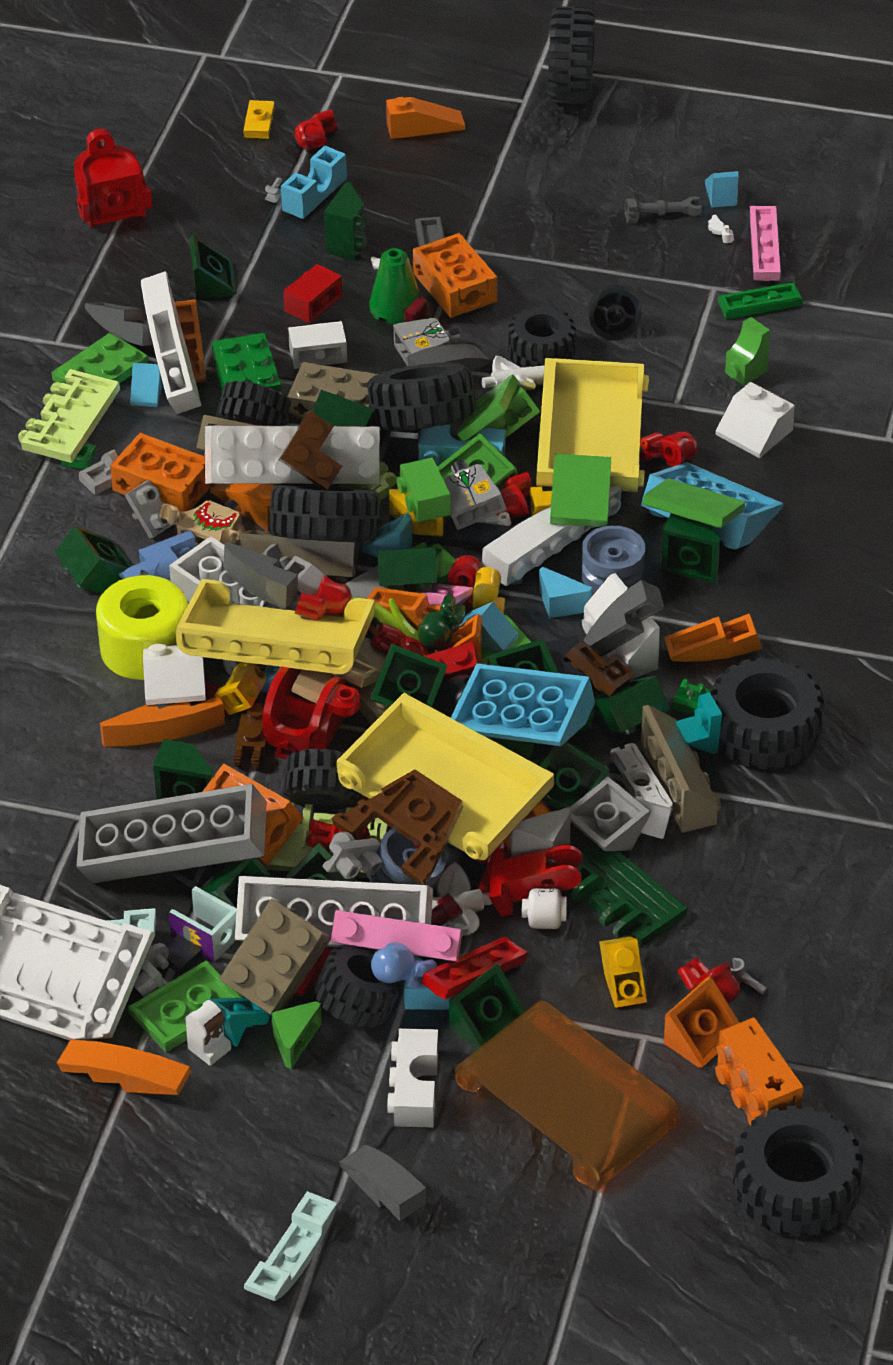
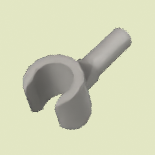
[265,178,282,204]
[731,958,767,994]

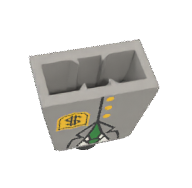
[393,318,461,366]
[444,460,507,530]

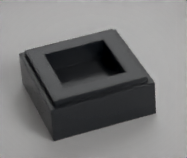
[166,934,203,975]

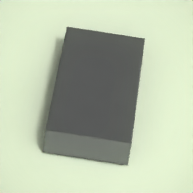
[415,217,445,247]

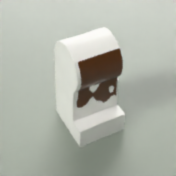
[186,1000,231,1066]

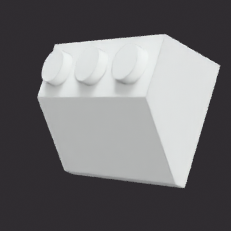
[582,573,660,680]

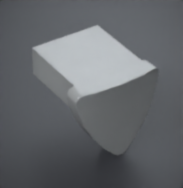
[79,450,118,495]
[635,796,672,839]

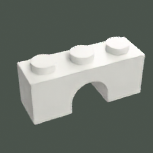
[388,1028,438,1128]

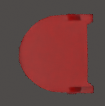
[74,129,152,228]
[262,667,360,760]

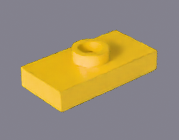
[243,100,275,139]

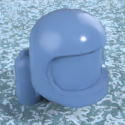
[371,942,437,989]

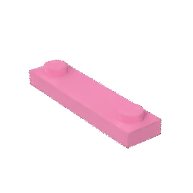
[750,206,781,281]
[330,910,463,962]

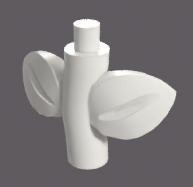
[482,356,545,391]
[432,862,493,936]

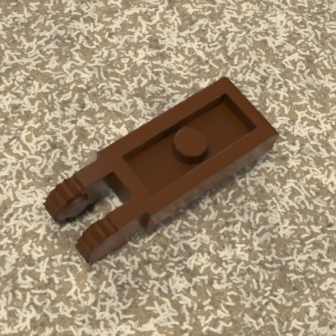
[233,703,267,769]

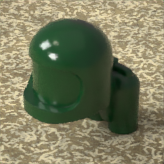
[418,594,466,650]

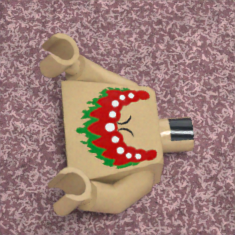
[158,500,245,546]

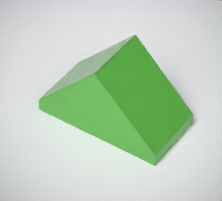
[272,1001,322,1069]

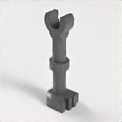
[624,196,702,224]

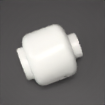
[522,888,567,929]

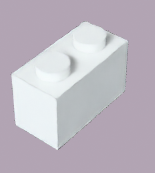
[288,321,347,369]

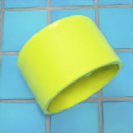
[96,575,188,680]

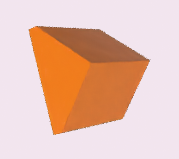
[664,977,740,1068]

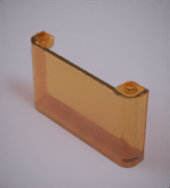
[455,1000,679,1192]

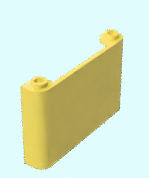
[536,358,649,492]
[176,579,375,674]
[337,693,554,860]

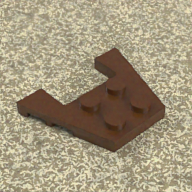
[331,769,463,885]

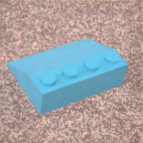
[641,462,784,549]
[451,664,595,746]

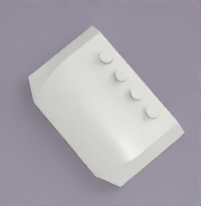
[0,885,155,1041]

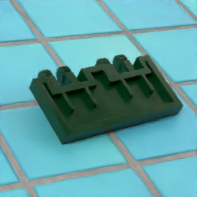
[565,843,687,948]

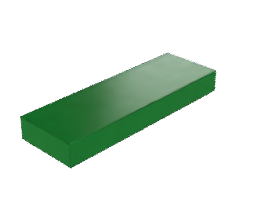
[718,282,803,319]

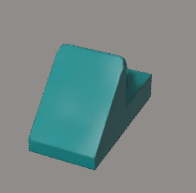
[676,692,722,754]
[209,998,271,1047]

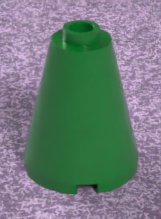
[369,248,421,324]

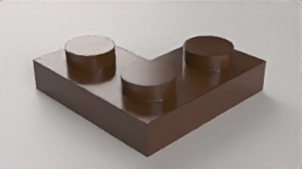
[278,411,342,491]
[566,641,636,696]

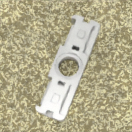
[611,743,673,816]

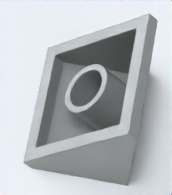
[569,777,650,851]
[510,807,571,864]

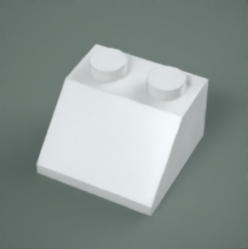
[716,382,795,458]
[143,644,206,705]

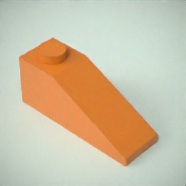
[386,97,465,139]
[210,484,276,531]

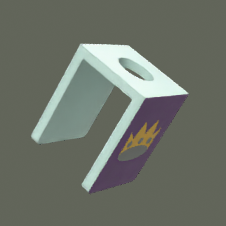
[169,886,237,962]

